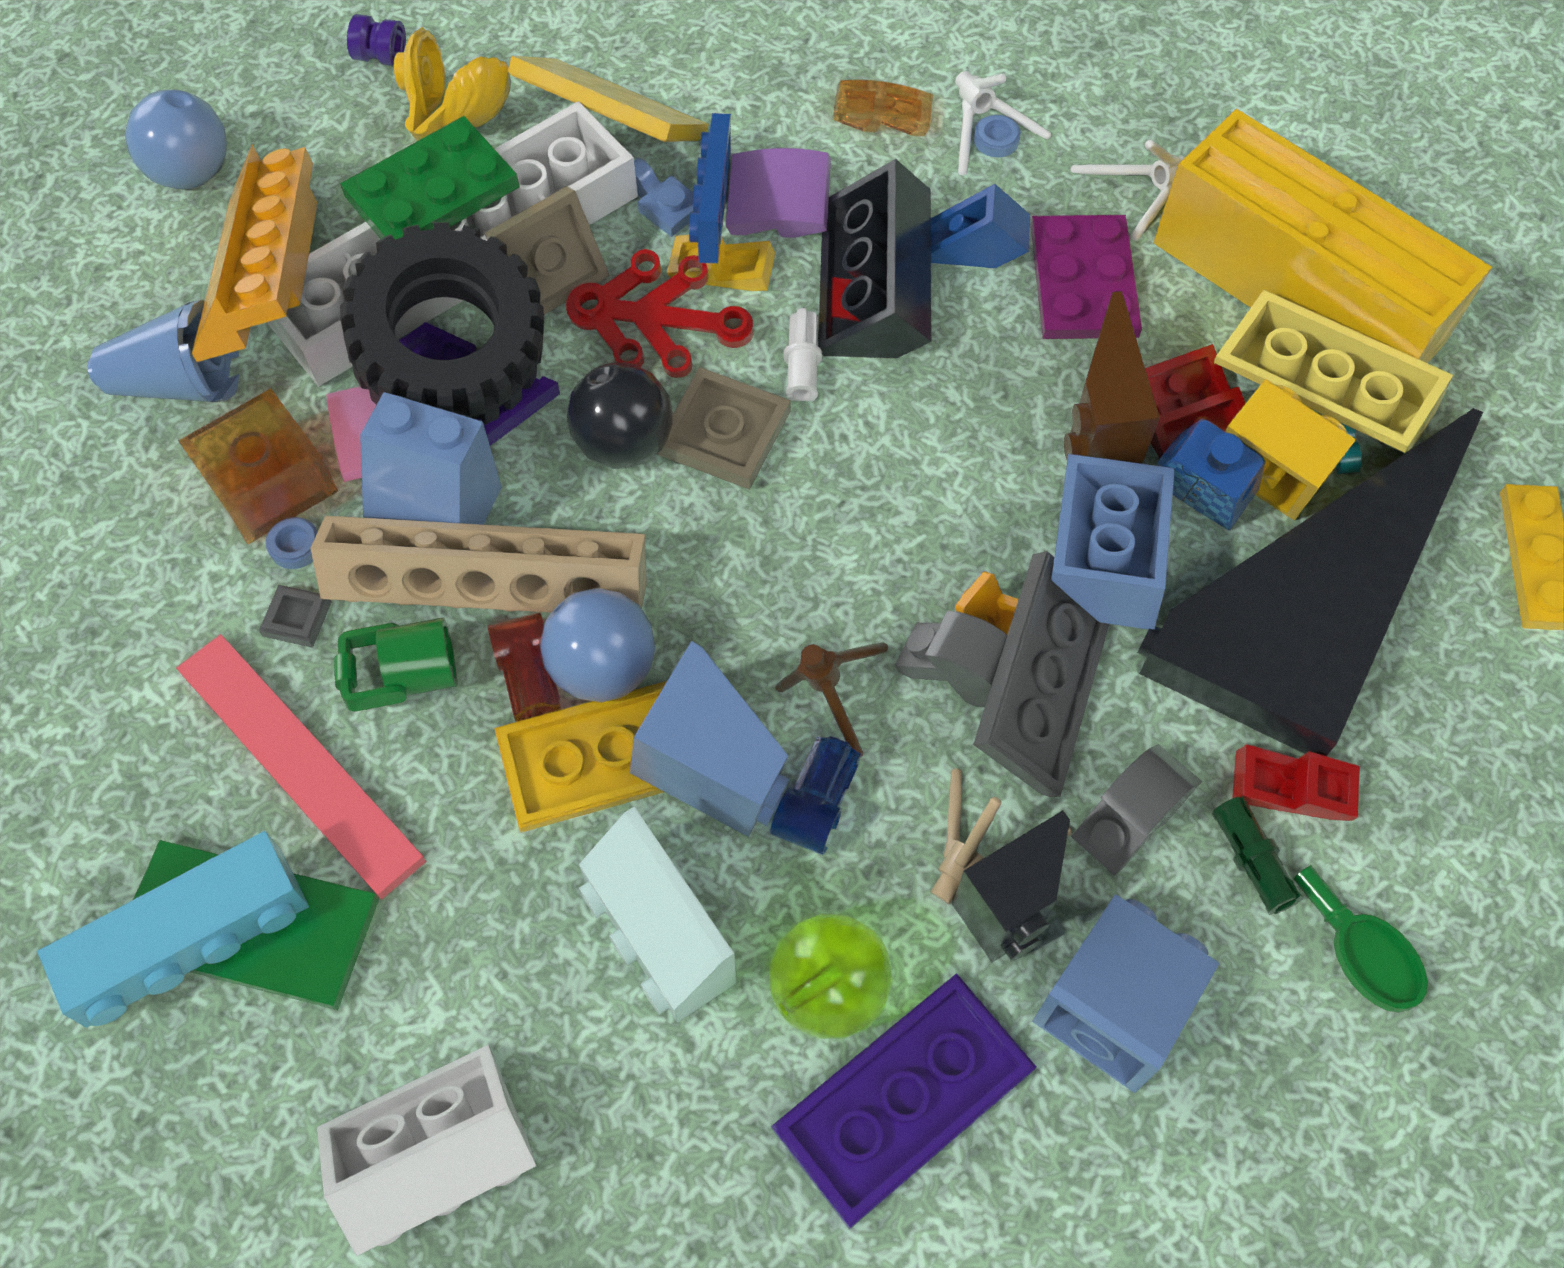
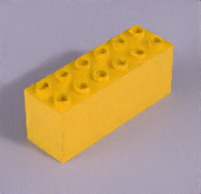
[1153,108,1492,363]

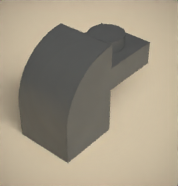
[894,611,1007,707]
[1071,744,1202,876]

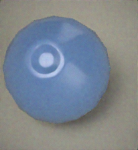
[125,90,227,189]
[540,588,655,703]

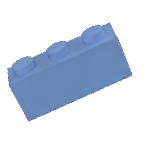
[1051,454,1175,630]

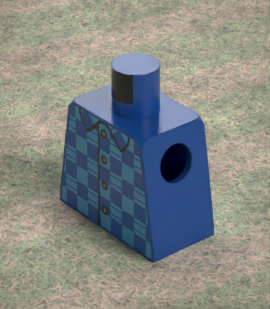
[1155,419,1266,531]

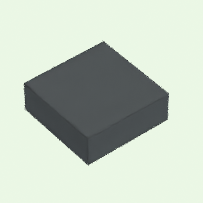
[259,584,332,648]

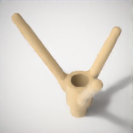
[930,768,1072,904]

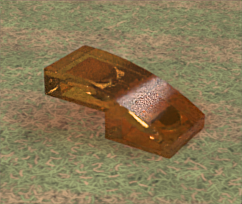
[833,79,933,137]

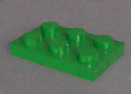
[340,116,520,240]

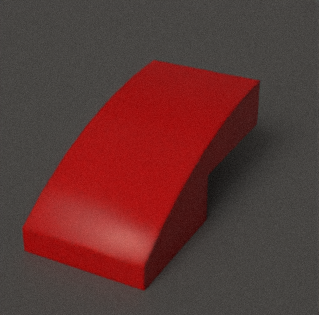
[1232,744,1360,821]

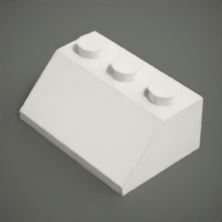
[317,1044,536,1256]

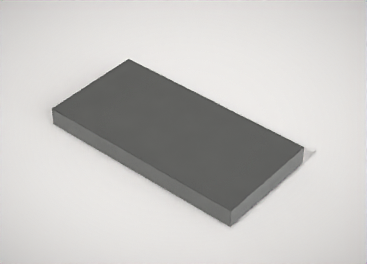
[973,551,1109,797]

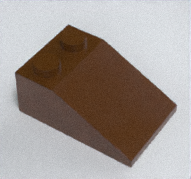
[1064,291,1160,464]

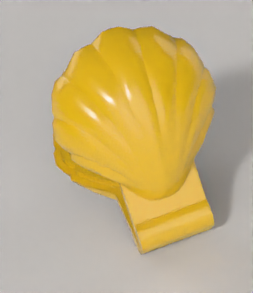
[394,27,511,141]

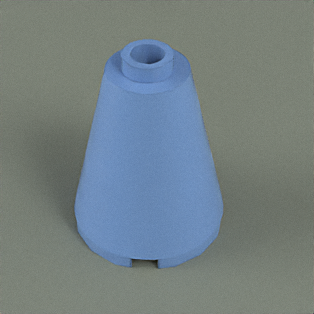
[87,300,239,402]

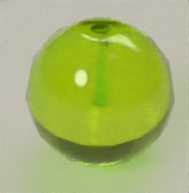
[769,913,893,1039]

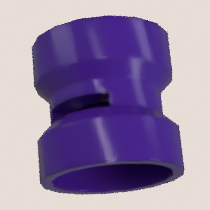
[347,14,406,66]

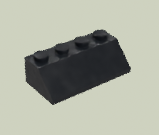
[818,159,932,358]

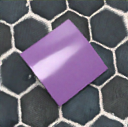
[726,148,831,238]

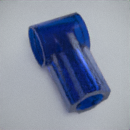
[770,736,861,856]

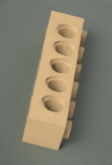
[311,516,647,613]

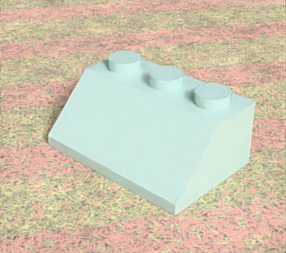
[578,806,737,1023]

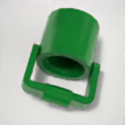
[334,617,458,712]

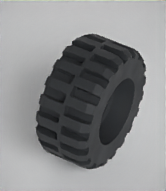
[340,222,544,425]

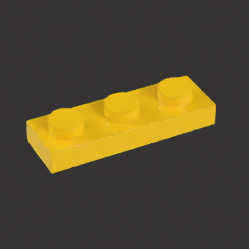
[1500,484,1564,630]

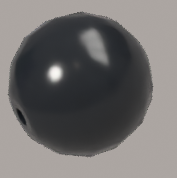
[567,362,673,469]

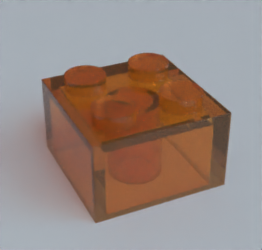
[178,388,338,545]

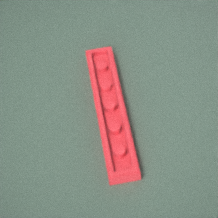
[176,634,427,900]

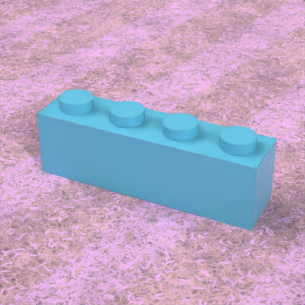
[37,831,309,1028]

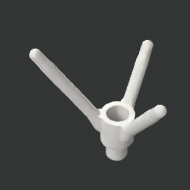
[955,71,1051,175]
[1070,140,1185,241]

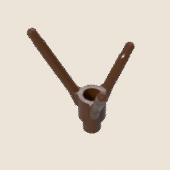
[775,642,888,759]

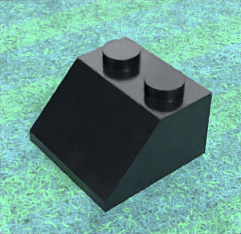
[952,810,1070,963]

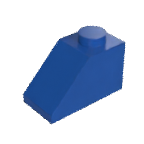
[931,184,1030,268]

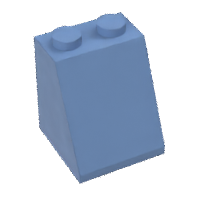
[360,392,502,525]
[630,641,790,837]
[1032,894,1219,1093]

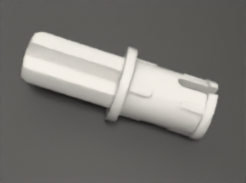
[784,308,822,401]

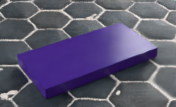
[771,973,1037,1230]

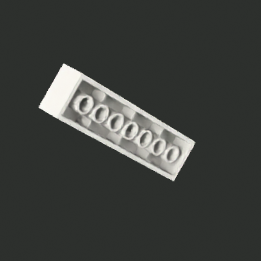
[267,101,638,387]

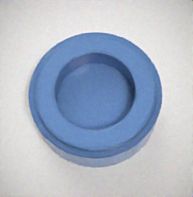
[974,115,1021,157]
[266,517,318,569]

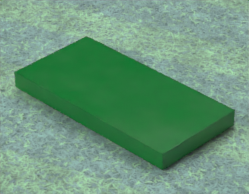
[133,840,379,1010]

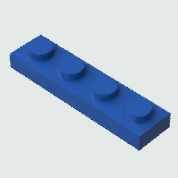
[689,113,731,264]

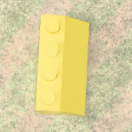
[1214,290,1453,453]

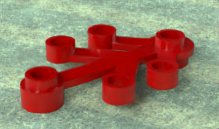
[566,249,754,378]

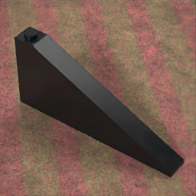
[1137,408,1483,756]

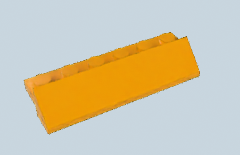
[192,144,317,362]

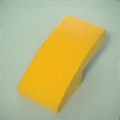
[667,235,776,291]

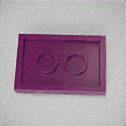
[1030,215,1142,339]

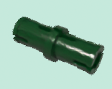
[1212,796,1303,915]

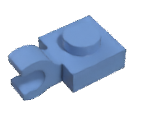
[634,158,693,237]

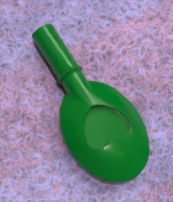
[1293,865,1428,1013]

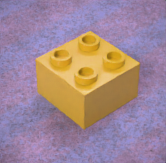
[1225,379,1356,521]

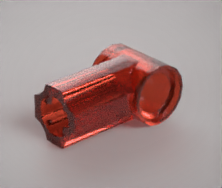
[487,612,561,722]

